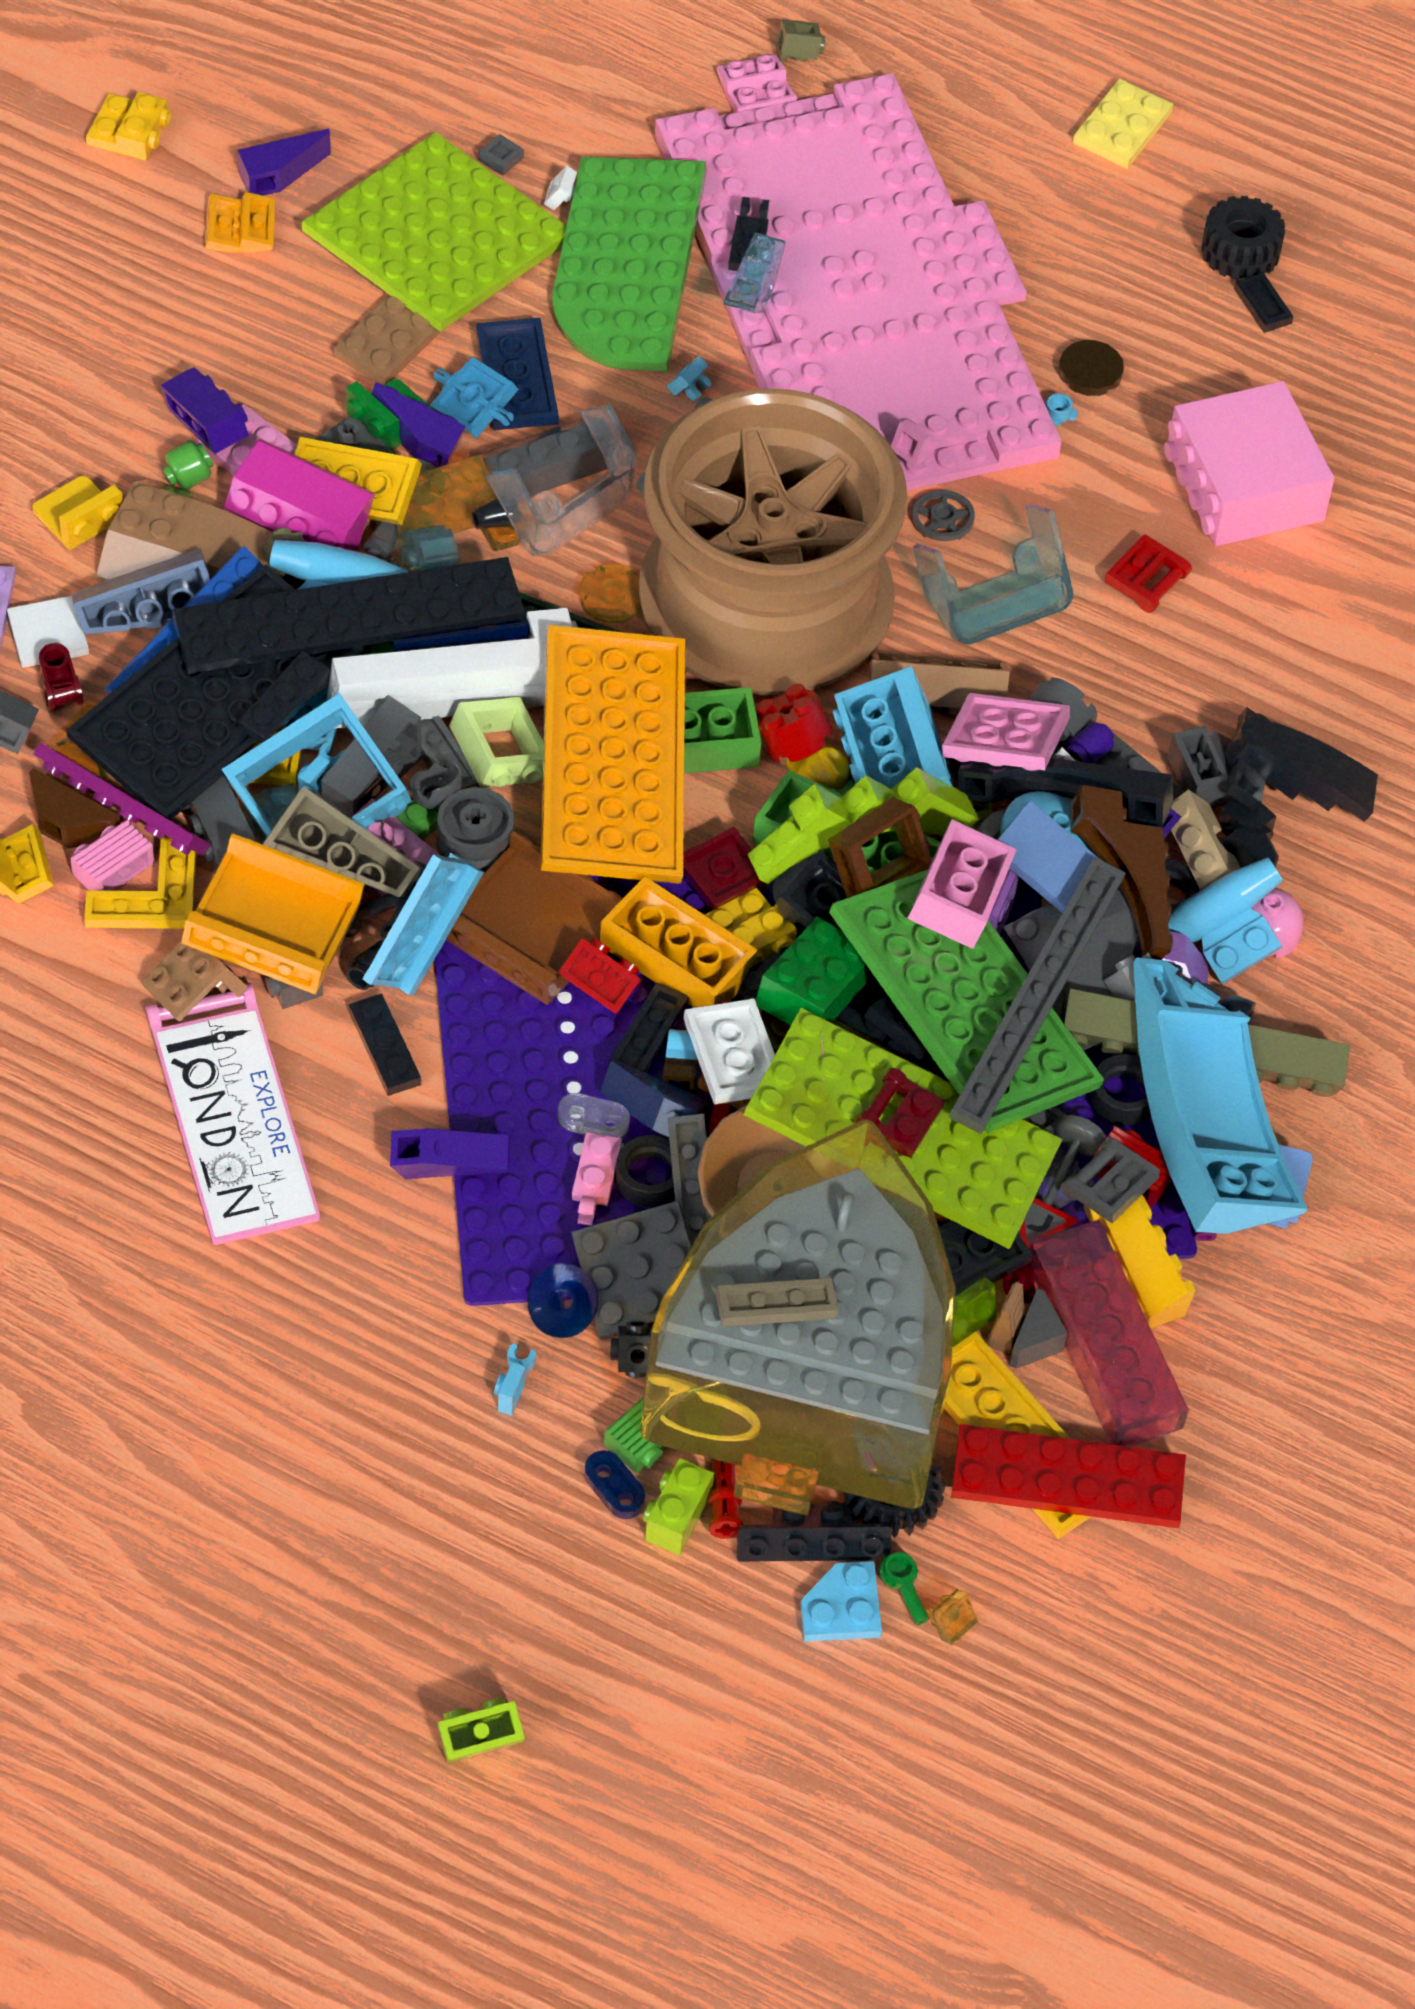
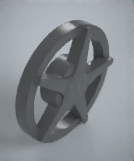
[912,490,975,541]

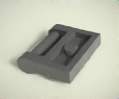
[1061,1138,1160,1223]

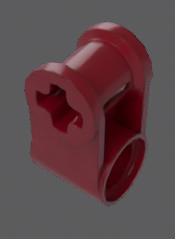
[39,643,84,711]

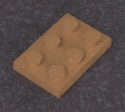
[333,295,440,386]

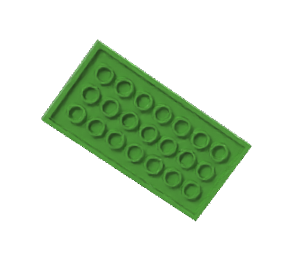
[829,869,1104,1133]

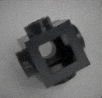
[610,1321,664,1378]

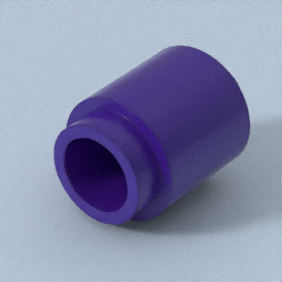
[1065,722,1114,764]

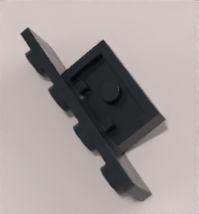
[737,1501,892,1562]

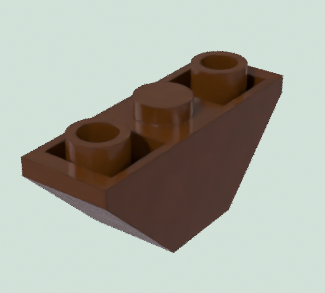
[29,768,120,848]

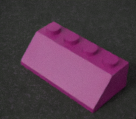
[225,439,375,551]

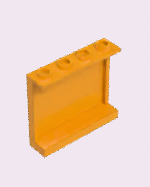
[181,833,365,995]

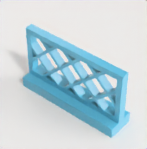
[362,853,484,995]

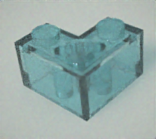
[399,525,459,572]

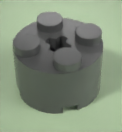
[1027,677,1098,749]

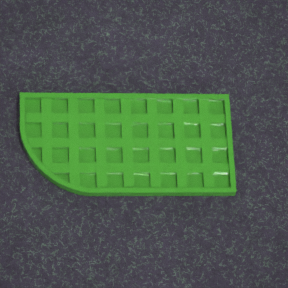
[552,157,707,371]

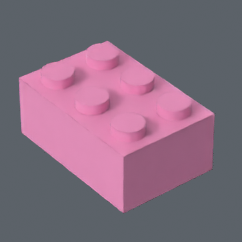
[908,820,1017,949]

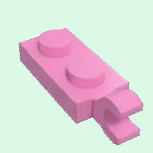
[572,1132,622,1226]

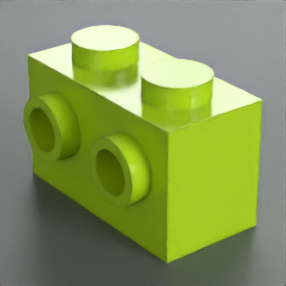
[643,1458,714,1556]
[437,1697,525,1764]

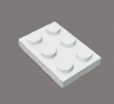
[683,999,775,1104]

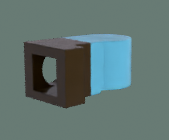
[663,1029,697,1094]

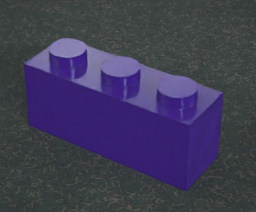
[161,367,249,454]

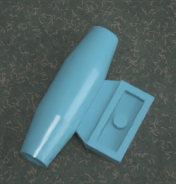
[269,540,409,590]
[1168,857,1283,985]

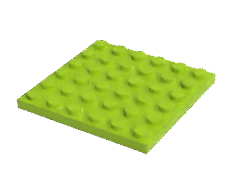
[302,132,567,332]

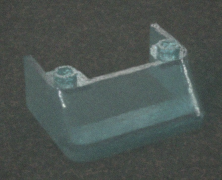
[913,503,1073,644]

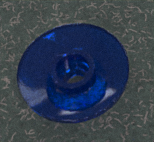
[528,1263,599,1338]

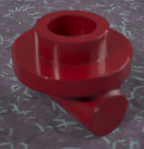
[1003,1265,1036,1303]

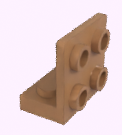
[142,940,249,1021]

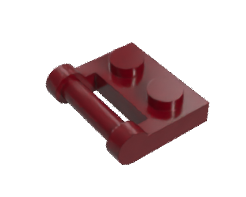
[855,1068,946,1158]

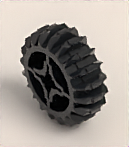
[842,1436,945,1538]

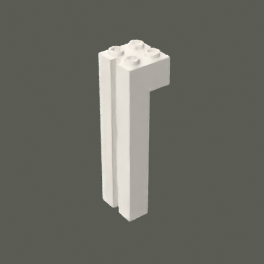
[327,608,578,729]

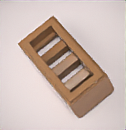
[986,1282,1025,1355]

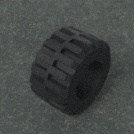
[1201,196,1285,280]

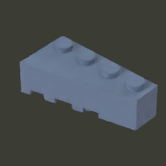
[72,548,211,635]

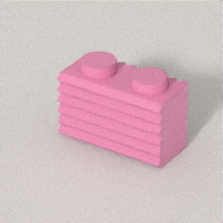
[70,820,154,891]

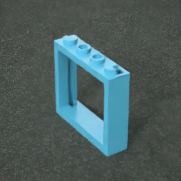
[222,693,412,863]

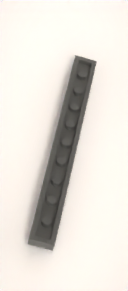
[949,857,1126,1134]

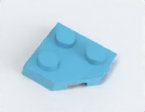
[800,1561,882,1642]

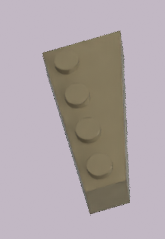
[262,786,424,898]

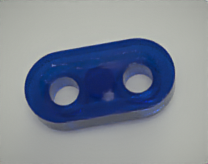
[584,1450,645,1519]

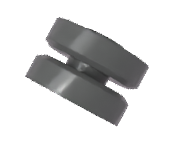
[437,787,515,874]

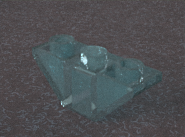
[724,232,786,313]

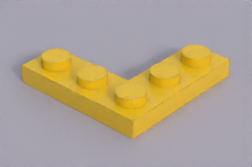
[84,835,196,929]

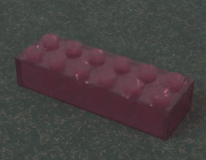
[1028,1220,1189,1447]

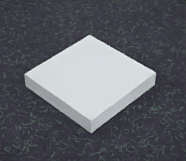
[7,596,89,668]

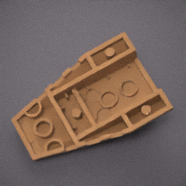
[96,479,297,584]

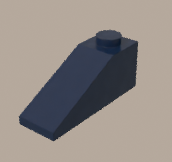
[600,1058,711,1137]

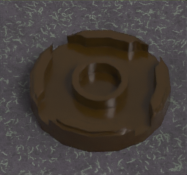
[1059,340,1124,396]

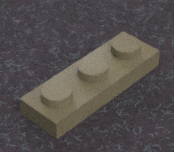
[716,1278,839,1327]

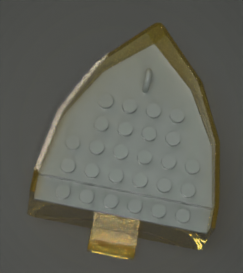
[640,1120,956,1516]

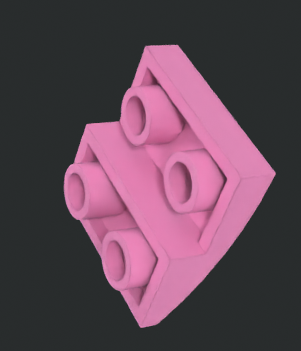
[717,54,797,113]

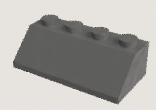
[472,415,621,500]

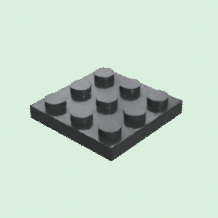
[571,1201,698,1340]

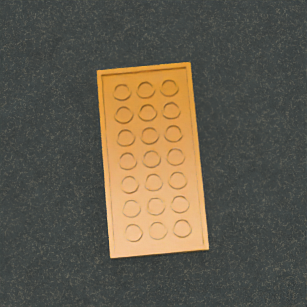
[541,625,685,884]

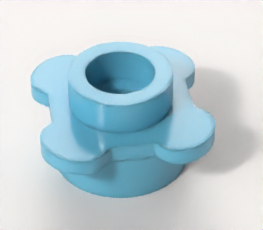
[1044,393,1078,426]

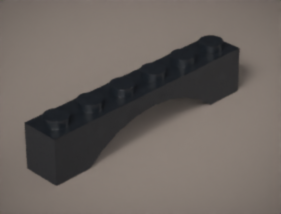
[958,758,1173,827]

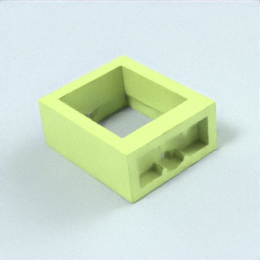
[449,697,544,788]

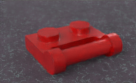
[1104,534,1192,613]

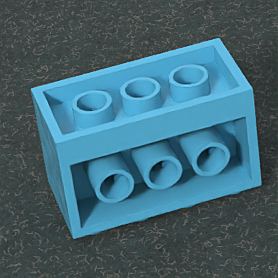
[832,666,957,789]

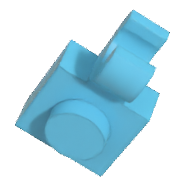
[297,742,344,794]
[494,1343,536,1416]

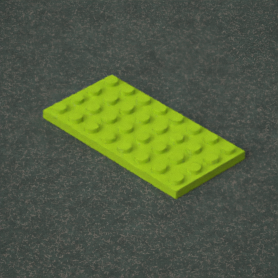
[743,1008,1063,1249]

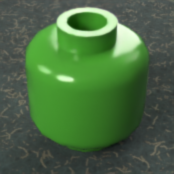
[162,440,214,490]

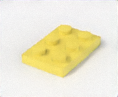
[1073,79,1174,169]

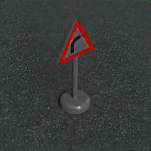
[1018,1115,1106,1250]

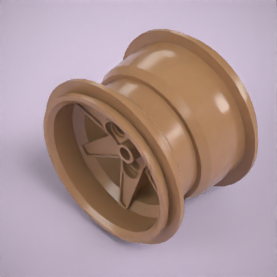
[639,388,907,695]

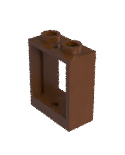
[828,797,932,898]

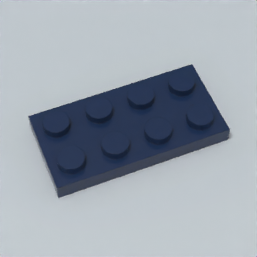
[476,318,559,430]

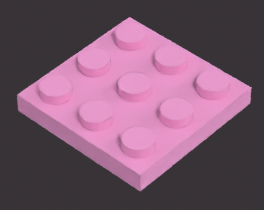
[942,693,1070,771]

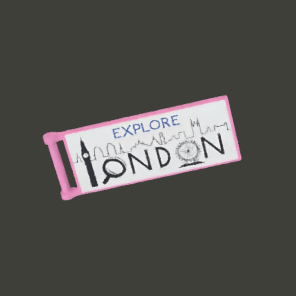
[145,983,320,1245]

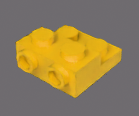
[86,92,172,160]
[705,888,797,967]

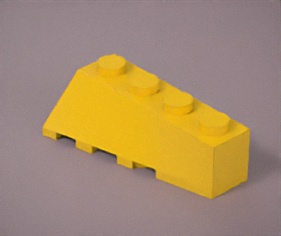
[1084,1195,1196,1331]

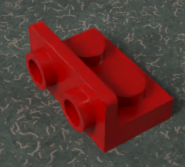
[558,937,642,1015]

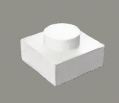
[544,166,577,210]

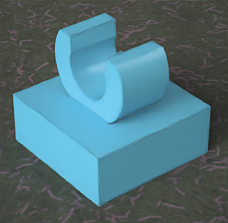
[666,356,712,401]

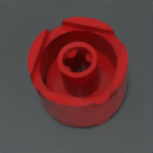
[755,684,833,763]

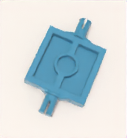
[430,357,519,439]

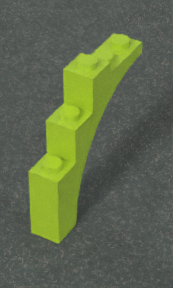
[748,767,980,884]

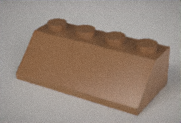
[869,652,1010,714]

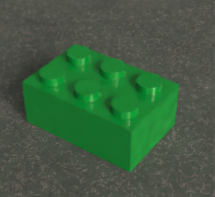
[756,917,872,1026]

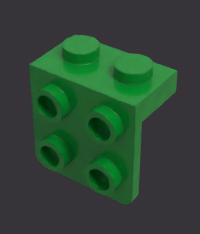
[346,379,435,450]

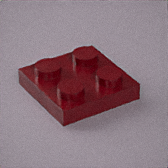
[683,827,772,911]

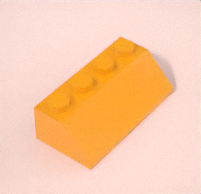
[600,876,758,1008]

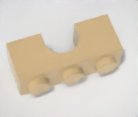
[1171,789,1241,890]

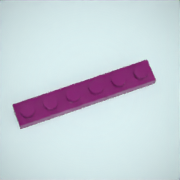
[33,742,210,856]

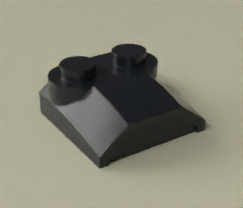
[776,850,847,930]

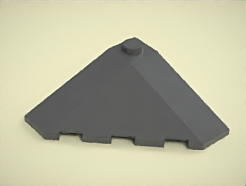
[1004,887,1139,1051]

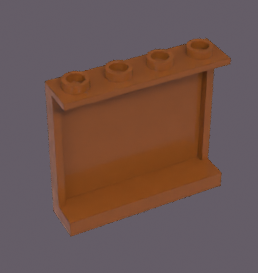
[446,831,622,1006]

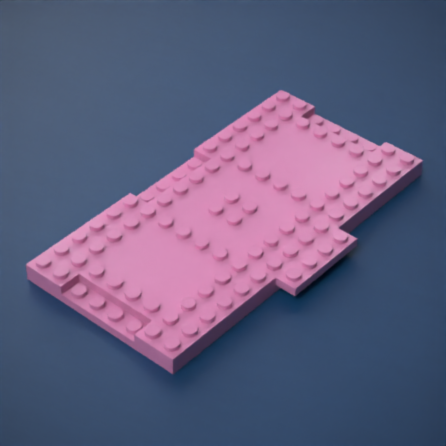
[655,73,1061,490]

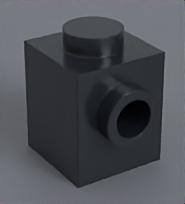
[1219,799,1276,839]

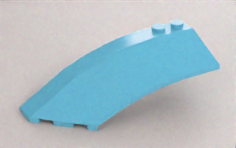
[1133,958,1308,1234]

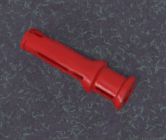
[708,1426,743,1539]

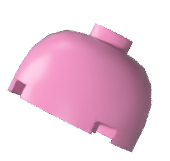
[1252,888,1304,958]

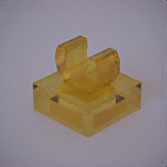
[926,1589,979,1645]

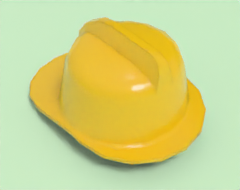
[786,743,855,790]

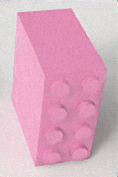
[1164,381,1335,547]

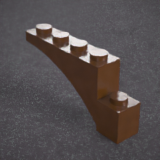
[1070,785,1173,960]

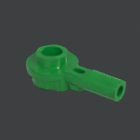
[879,1552,929,1625]

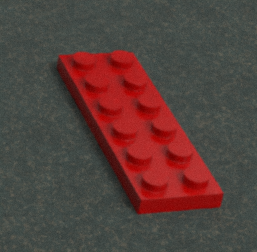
[951,1424,1186,1528]

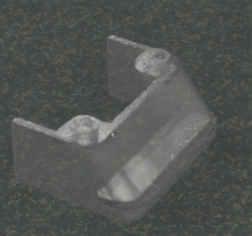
[485,404,637,557]

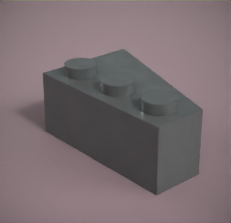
[321,696,421,817]

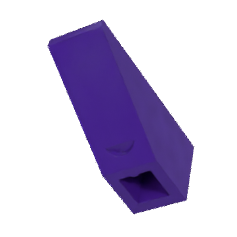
[238,128,331,196]
[372,382,465,472]
[390,1128,510,1179]

